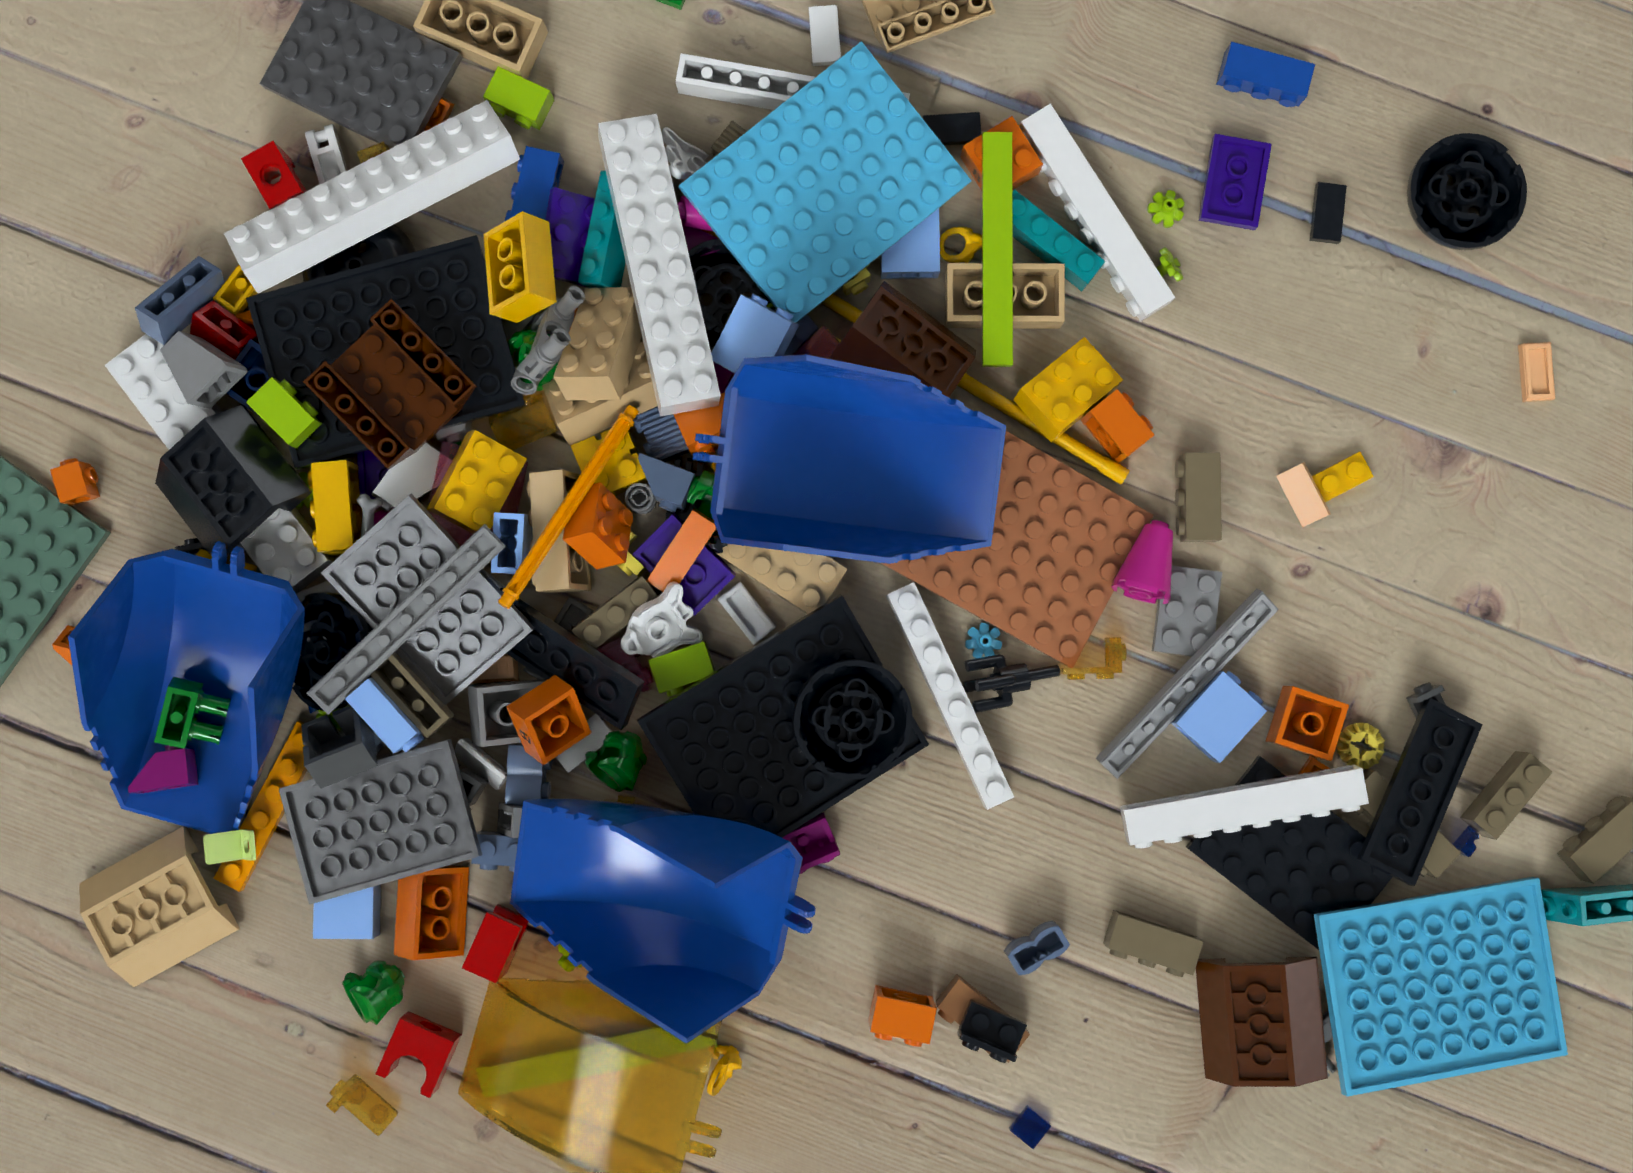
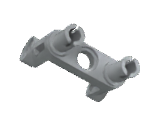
[511,286,585,395]

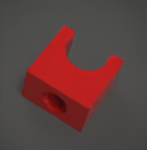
[241,141,307,210]
[462,904,530,983]
[375,1011,462,1098]

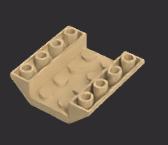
[861,0,995,53]
[79,826,240,987]

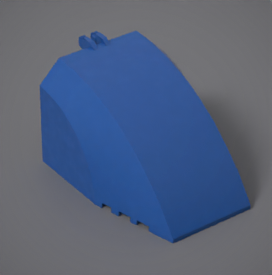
[693,354,1006,564]
[68,541,305,834]
[510,799,816,1044]

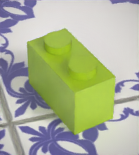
[483,66,554,130]
[246,377,322,448]
[648,641,715,697]

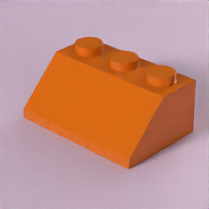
[394,866,469,961]

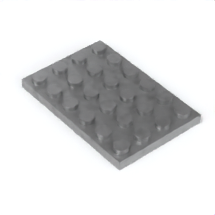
[259,0,463,149]
[321,493,535,705]
[279,739,482,905]

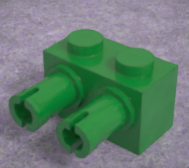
[154,677,231,749]

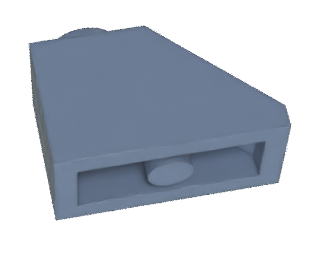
[638,453,696,513]

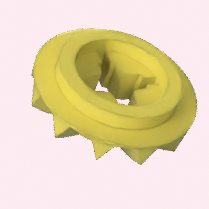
[1337,723,1385,769]

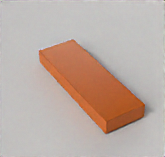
[646,508,716,592]

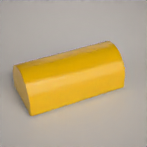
[213,265,257,315]

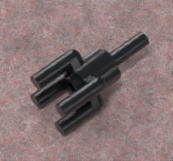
[962,654,1060,713]

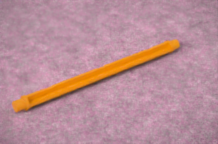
[498,405,639,609]

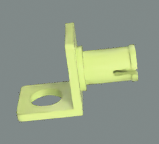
[203,829,256,865]

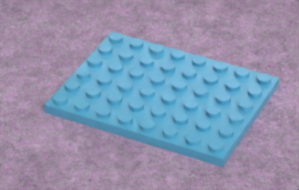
[679,41,972,323]
[1314,877,1568,1097]

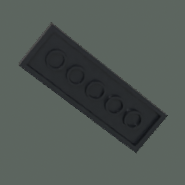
[500,588,645,730]
[1357,698,1483,886]

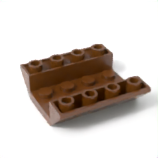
[828,281,976,397]
[303,299,477,469]
[1196,957,1328,1087]

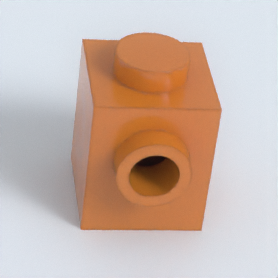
[50,458,100,506]

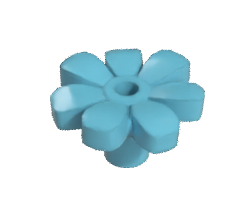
[965,623,1002,658]

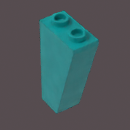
[1541,884,1633,926]

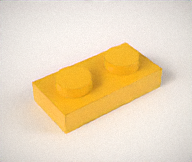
[1312,452,1374,502]

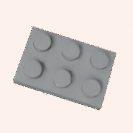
[1152,566,1222,656]

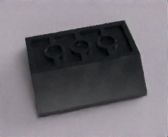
[155,405,312,565]

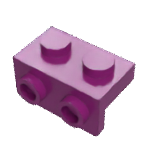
[782,812,841,874]

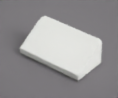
[454,738,507,790]

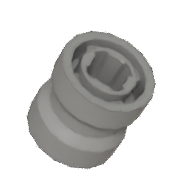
[625,483,656,515]

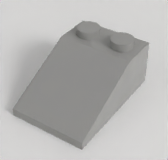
[468,680,546,747]

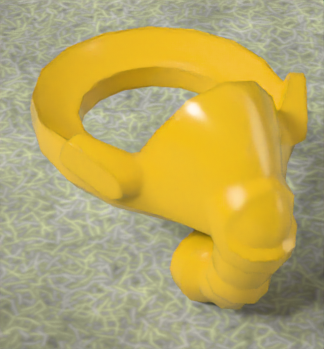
[940,226,982,263]
[707,1045,742,1096]

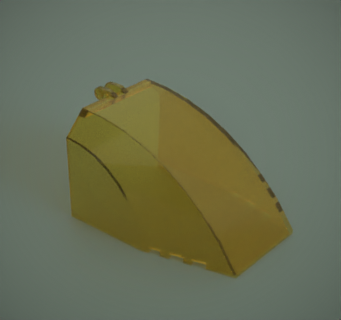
[458,978,722,1173]

